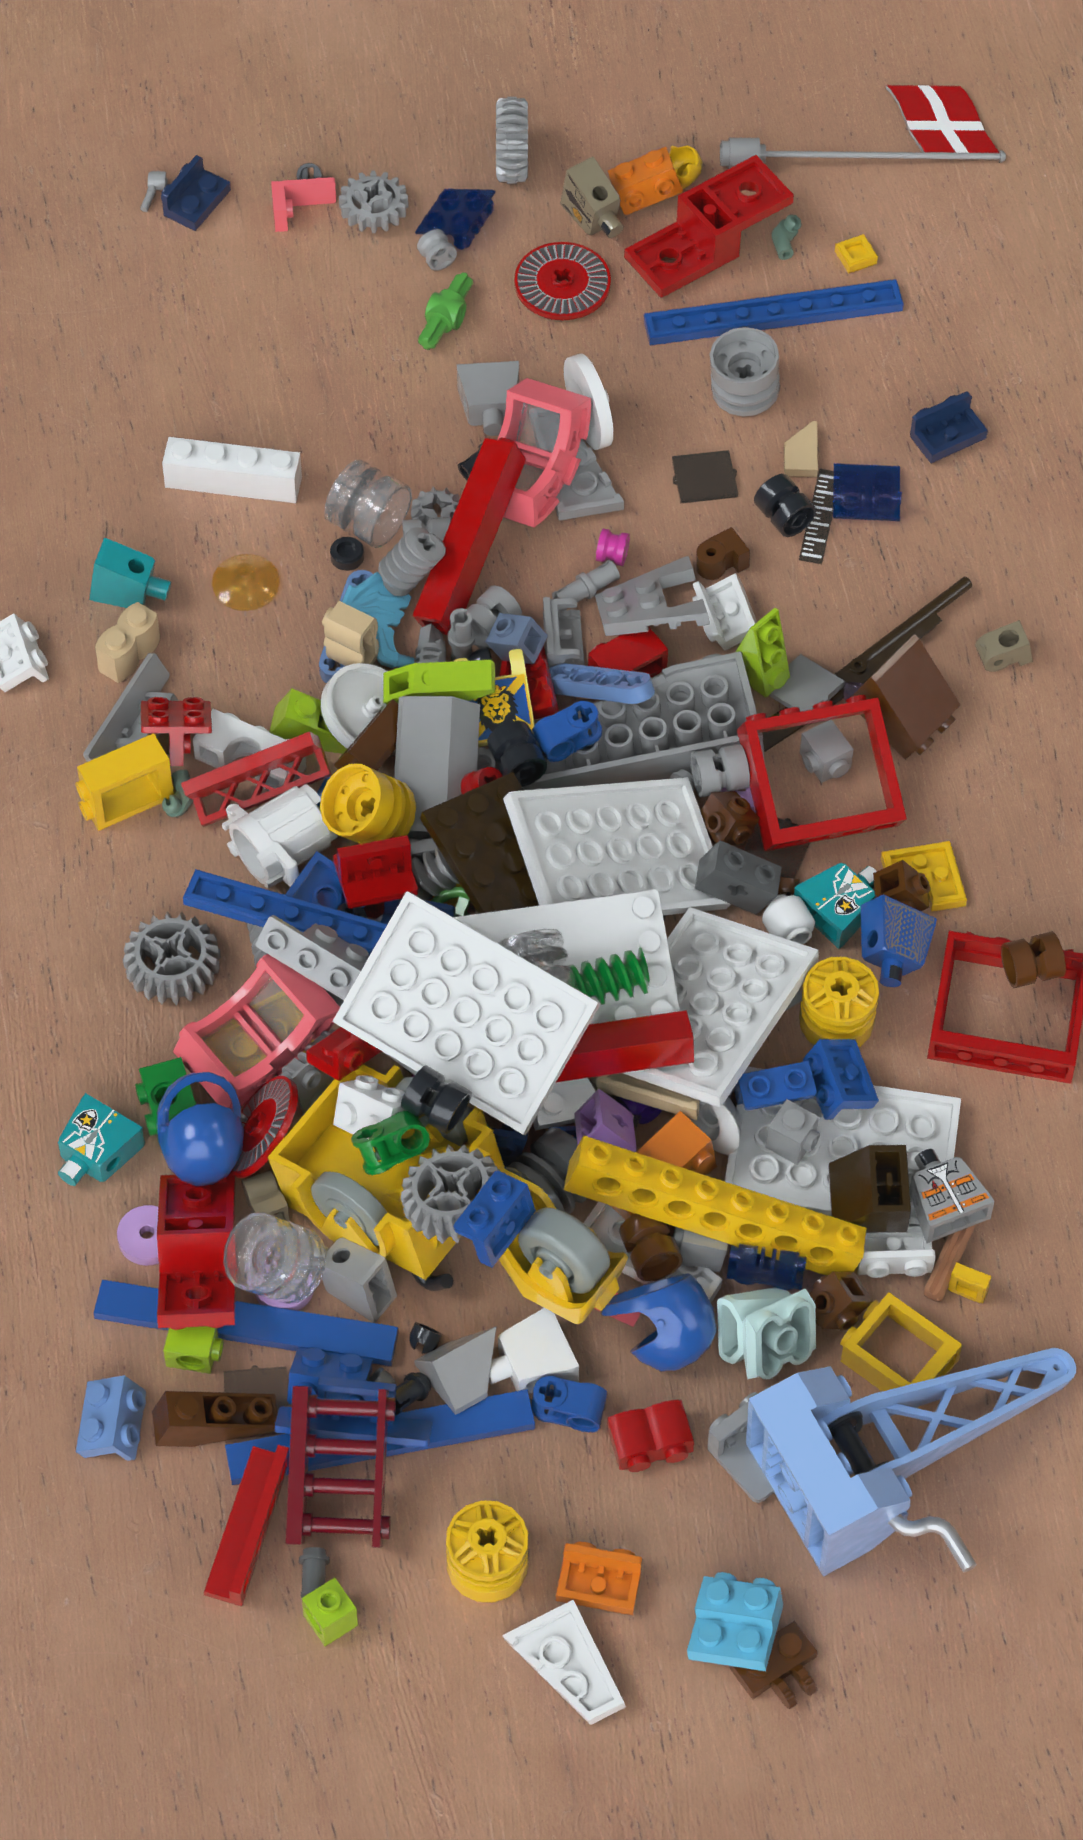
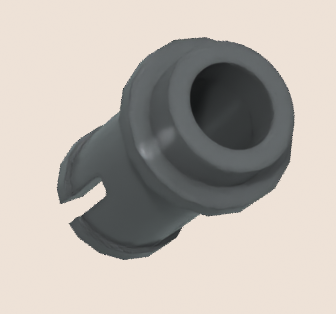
[299,1547,330,1598]

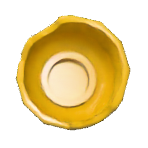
[669,145,703,189]

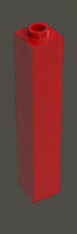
[412,437,527,635]
[556,1010,694,1083]

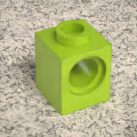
[163,1326,224,1374]
[302,1577,358,1646]

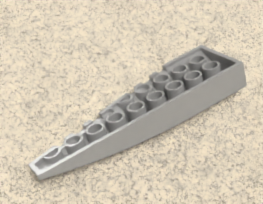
[477,651,764,790]

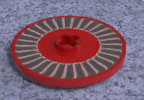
[514,242,611,320]
[230,1076,298,1178]

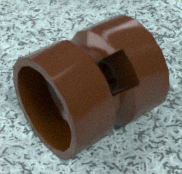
[1001,931,1066,988]
[619,1214,683,1282]

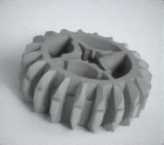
[496,97,528,184]
[123,911,221,1005]
[401,1144,501,1244]

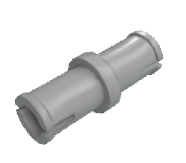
[552,560,620,610]
[448,608,475,661]

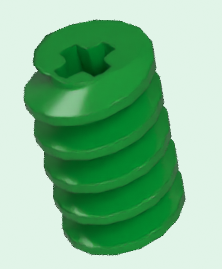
[568,947,650,1005]

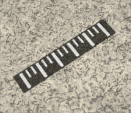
[799,469,842,564]

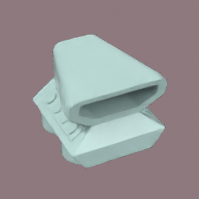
[717,1287,816,1380]

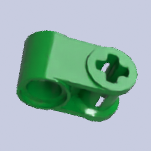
[351,1111,430,1175]

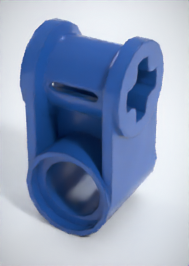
[532,701,602,762]
[531,1376,607,1432]

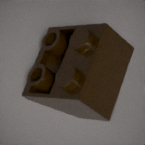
[828,1145,911,1233]

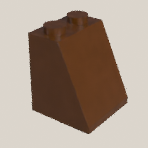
[851,634,960,760]

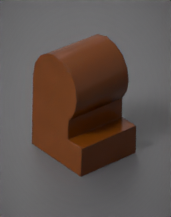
[696,527,750,580]

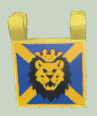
[454,649,534,747]

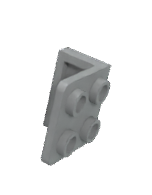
[707,1386,774,1503]

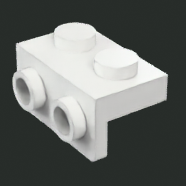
[692,573,757,651]
[333,1075,406,1139]
[857,1226,936,1278]

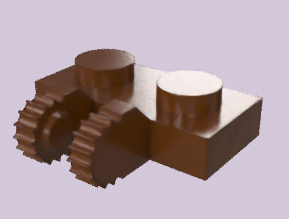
[729,1621,818,1709]

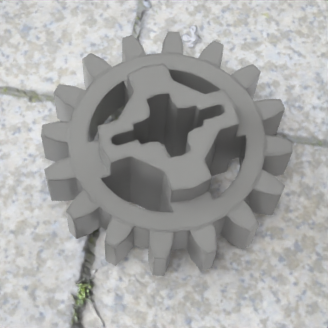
[339,171,408,233]

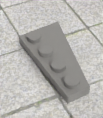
[531,408,624,521]

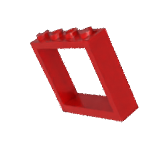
[737,695,907,852]
[927,931,1083,1084]

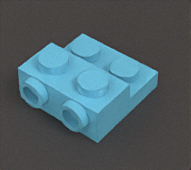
[687,1572,784,1671]

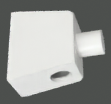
[489,1308,579,1394]

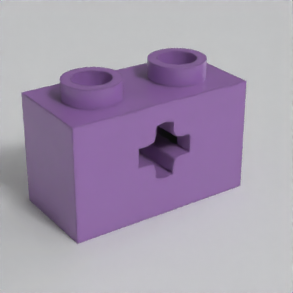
[574,1088,637,1152]

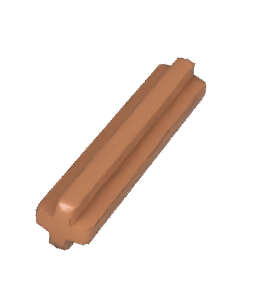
[924,1225,975,1302]

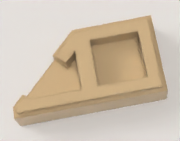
[784,421,818,477]

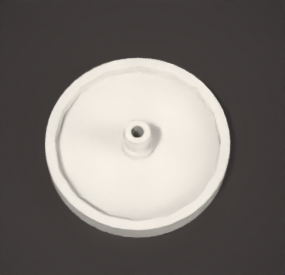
[564,353,613,450]
[321,663,396,757]

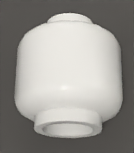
[762,894,815,945]

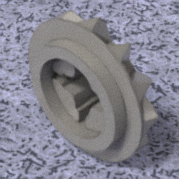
[411,486,460,525]

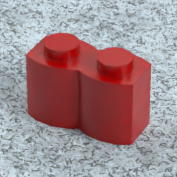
[607,1399,694,1472]

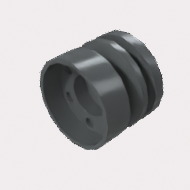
[505,1127,587,1214]

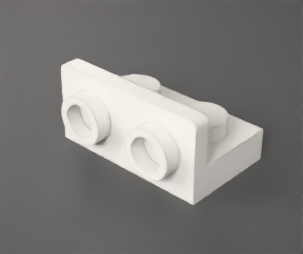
[0,613,49,692]

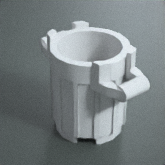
[222,784,338,889]

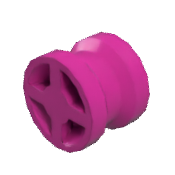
[596,528,630,566]

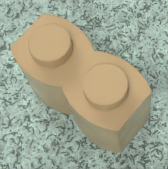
[322,601,379,666]
[95,602,160,683]

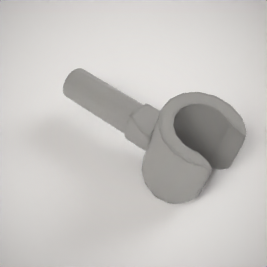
[140,171,168,212]

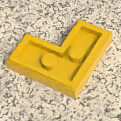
[880,841,967,912]

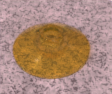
[212,554,280,611]

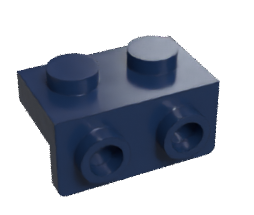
[910,391,988,463]

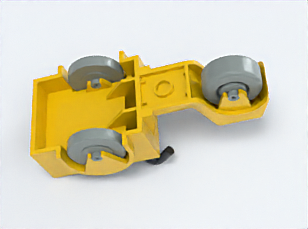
[268,1064,628,1324]

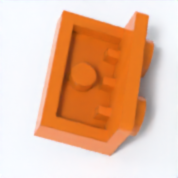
[607,147,683,215]
[556,1542,642,1615]

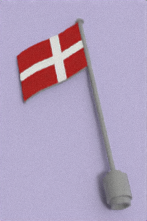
[720,85,1006,169]

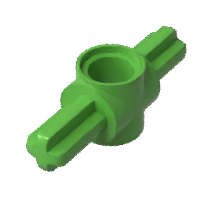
[418,272,473,350]

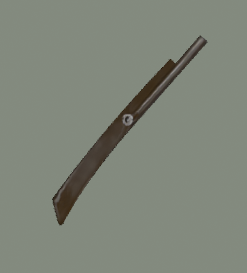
[762,576,972,752]

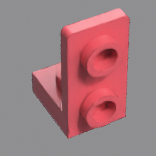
[271,177,336,232]

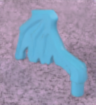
[342,572,416,669]

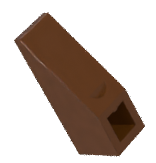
[152,1391,278,1447]

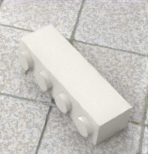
[162,437,302,503]

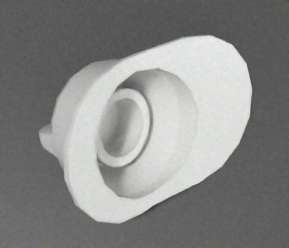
[675,1097,740,1155]

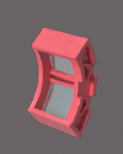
[497,378,591,528]
[173,954,340,1110]

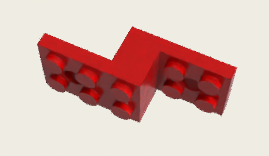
[624,155,794,298]
[157,1174,237,1330]

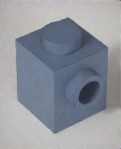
[485,613,548,664]

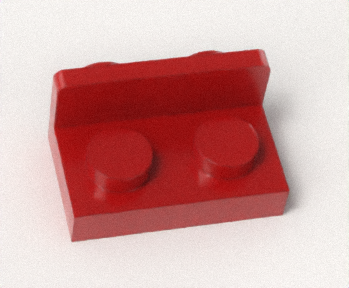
[306,1027,383,1081]

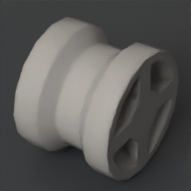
[417,229,457,271]

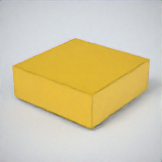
[834,234,878,274]
[948,1262,992,1304]

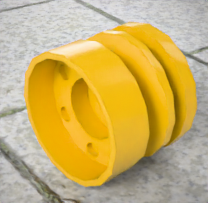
[320,764,416,844]
[799,957,879,1047]
[446,1500,528,1603]

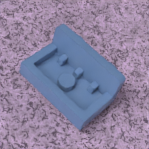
[76,1375,146,1461]

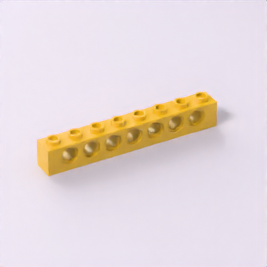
[564,1135,867,1276]

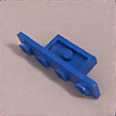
[275,1377,432,1448]

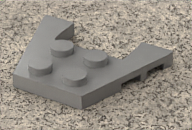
[595,556,710,636]

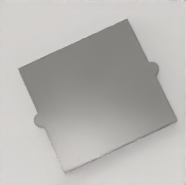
[769,654,845,712]

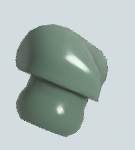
[771,214,802,260]
[162,770,193,817]

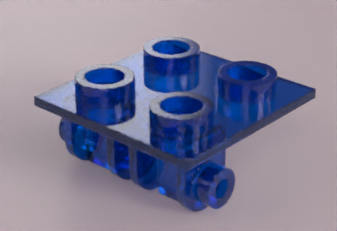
[415,189,496,250]
[833,463,902,521]
[727,1243,806,1291]

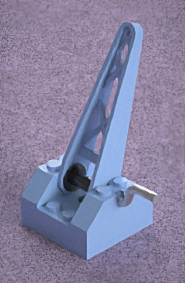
[746,1348,1076,1577]

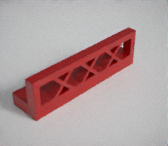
[181,731,332,827]
[204,1445,290,1607]

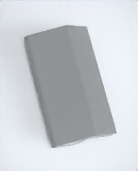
[394,696,480,840]

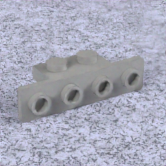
[83,653,179,762]
[255,915,369,1000]

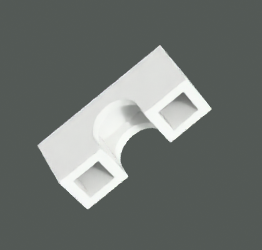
[193,709,306,791]

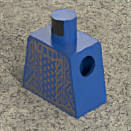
[861,894,937,987]

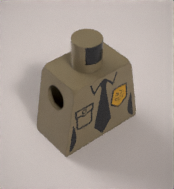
[560,156,624,238]

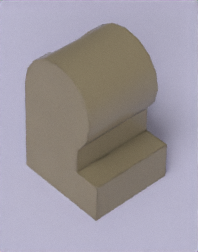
[975,620,1033,672]
[241,1170,290,1234]

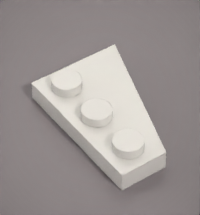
[502,1600,626,1725]

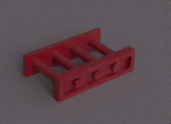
[286,1386,396,1548]

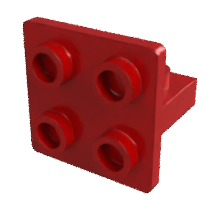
[141,697,212,766]
[333,835,418,908]

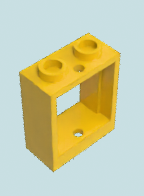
[75,733,174,831]
[840,1292,962,1408]

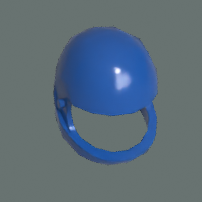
[156,1072,244,1186]
[601,1273,717,1372]

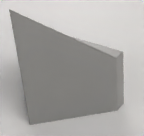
[414,1327,496,1415]

